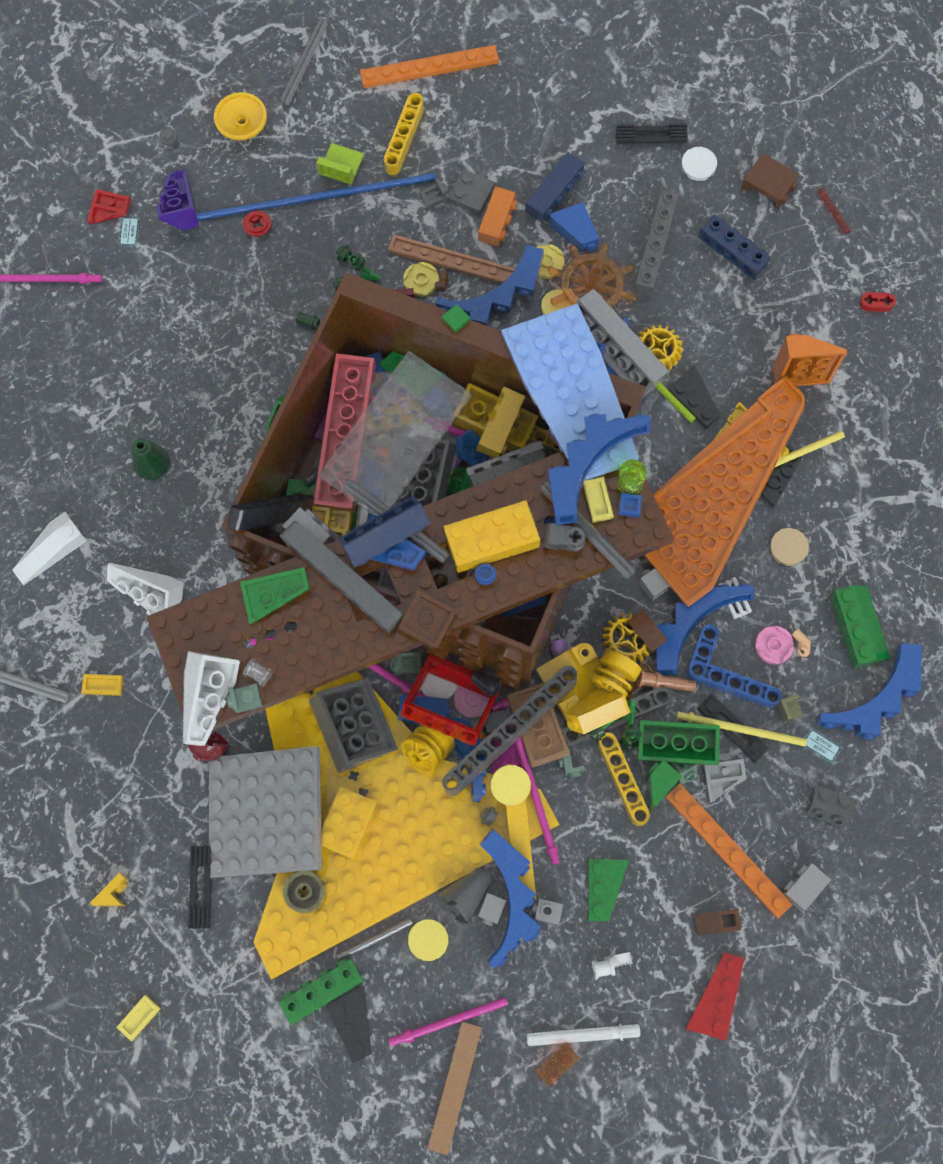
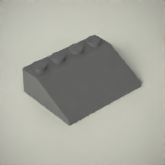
[380,434,456,508]
[309,678,398,773]

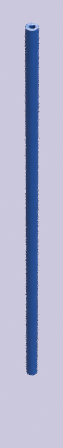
[196,173,436,221]

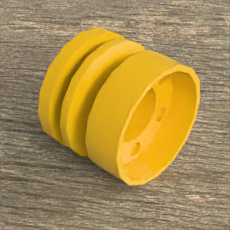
[589,649,642,699]
[401,724,455,773]

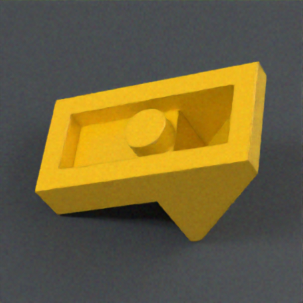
[90,873,129,907]

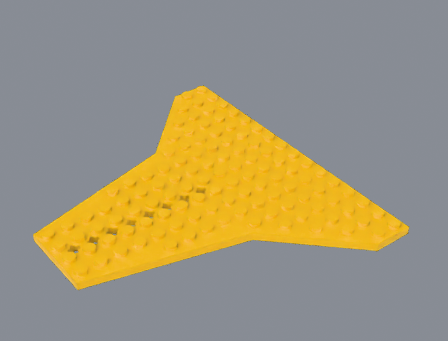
[254,672,560,980]

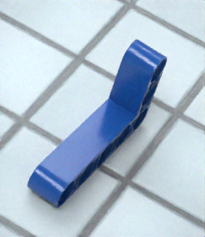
[687,624,782,708]

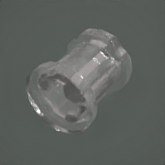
[243,658,273,687]

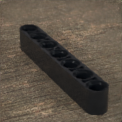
[227,493,315,531]

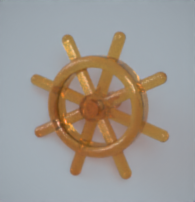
[548,243,638,308]

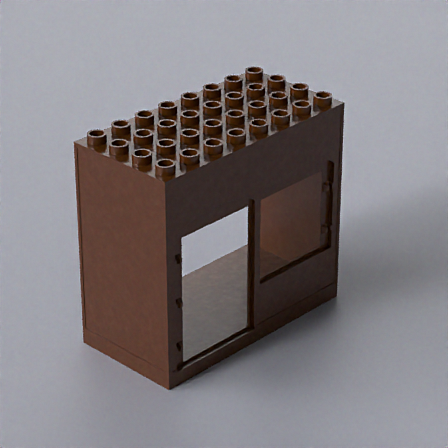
[221,272,646,691]

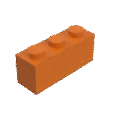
[478,186,518,247]

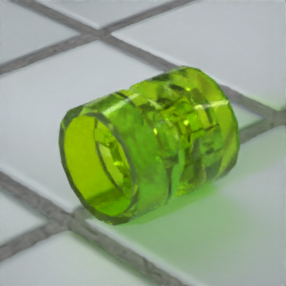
[616,459,647,495]

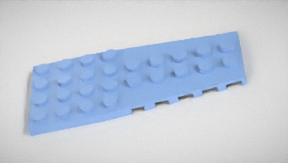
[501,304,639,481]

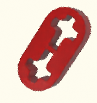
[859,292,896,312]

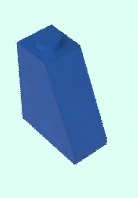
[549,202,599,253]

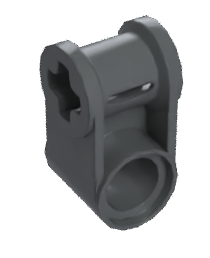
[543,523,585,551]

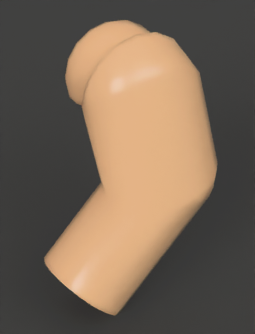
[792,628,811,657]

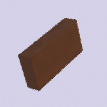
[627,610,667,653]

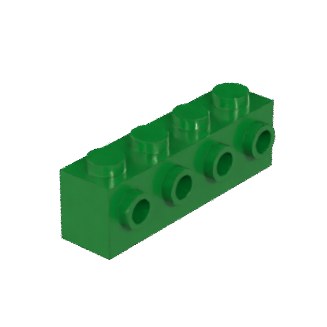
[279,958,365,1025]

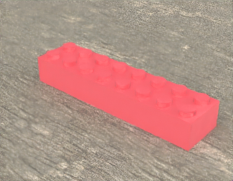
[314,354,376,513]

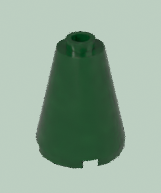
[132,438,170,480]

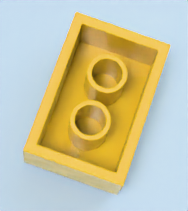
[321,787,379,861]

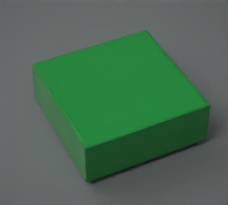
[442,304,470,333]

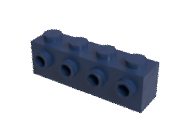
[525,151,585,223]
[698,214,771,280]
[338,496,430,567]

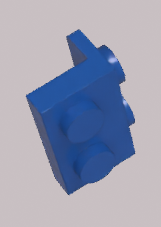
[456,429,490,467]

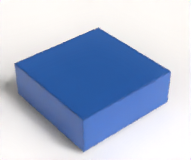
[618,493,642,518]

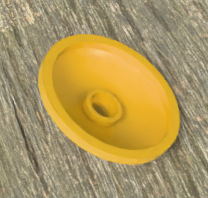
[214,92,267,141]

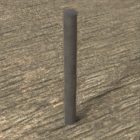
[336,917,413,961]

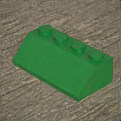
[830,585,891,669]
[637,720,720,766]

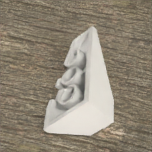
[13,512,87,585]
[107,563,183,615]
[183,651,240,746]

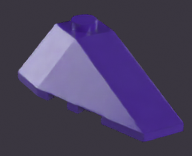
[156,169,199,230]

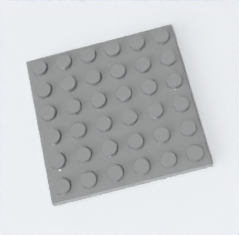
[209,746,322,878]

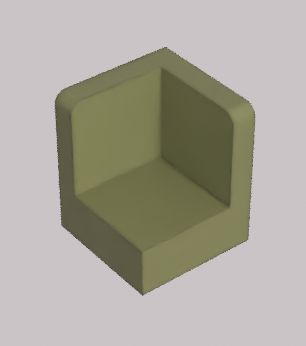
[777,694,803,723]

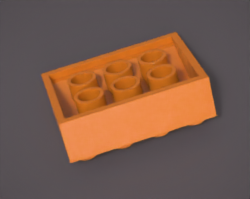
[772,333,847,386]

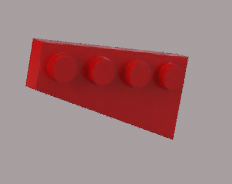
[685,952,745,1041]

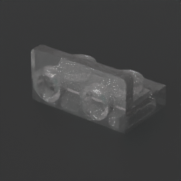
[651,85,692,120]

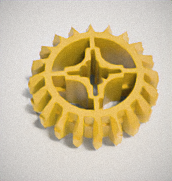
[638,324,683,371]
[602,613,650,663]

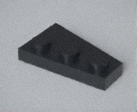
[668,365,720,429]
[761,445,802,508]
[326,986,372,1064]

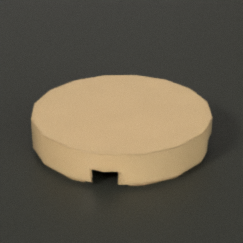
[770,528,809,566]

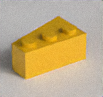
[476,387,525,458]

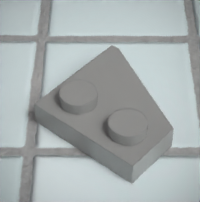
[703,759,747,802]

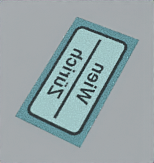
[118,216,140,247]
[804,727,843,765]

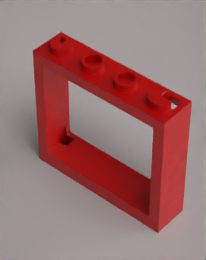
[401,654,502,746]

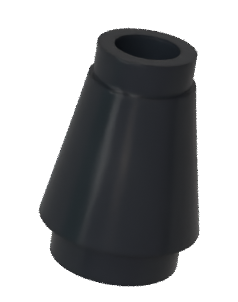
[471,671,502,696]

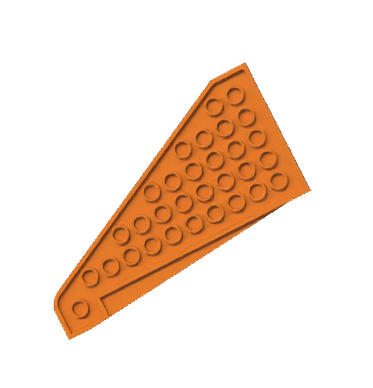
[644,376,805,607]

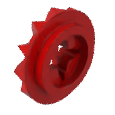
[243,211,272,238]

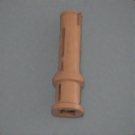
[636,669,696,692]

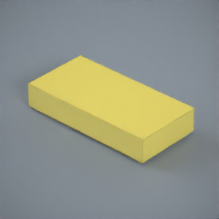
[583,477,614,523]
[116,995,161,1041]

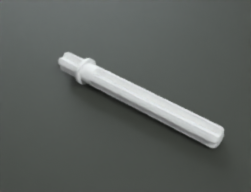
[527,1024,640,1046]

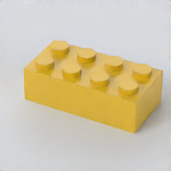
[451,383,538,452]
[444,501,540,573]

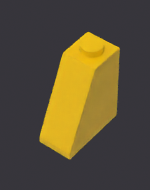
[565,689,630,734]

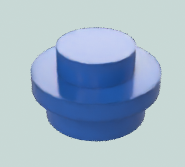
[475,563,496,585]

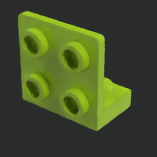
[316,143,364,185]

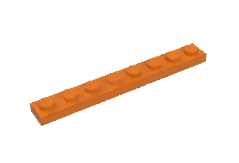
[360,45,499,89]
[665,784,793,919]

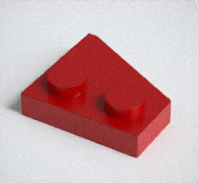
[87,189,132,224]

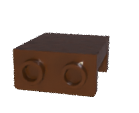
[741,153,799,209]

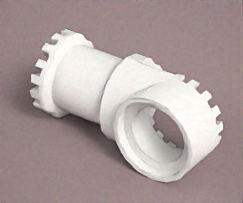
[591,952,632,980]

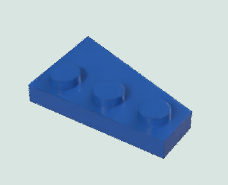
[370,517,426,571]

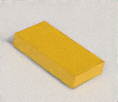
[81,674,124,696]

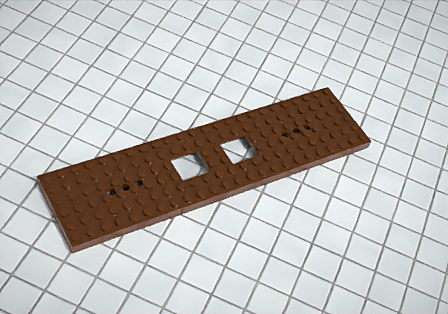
[146,452,674,730]

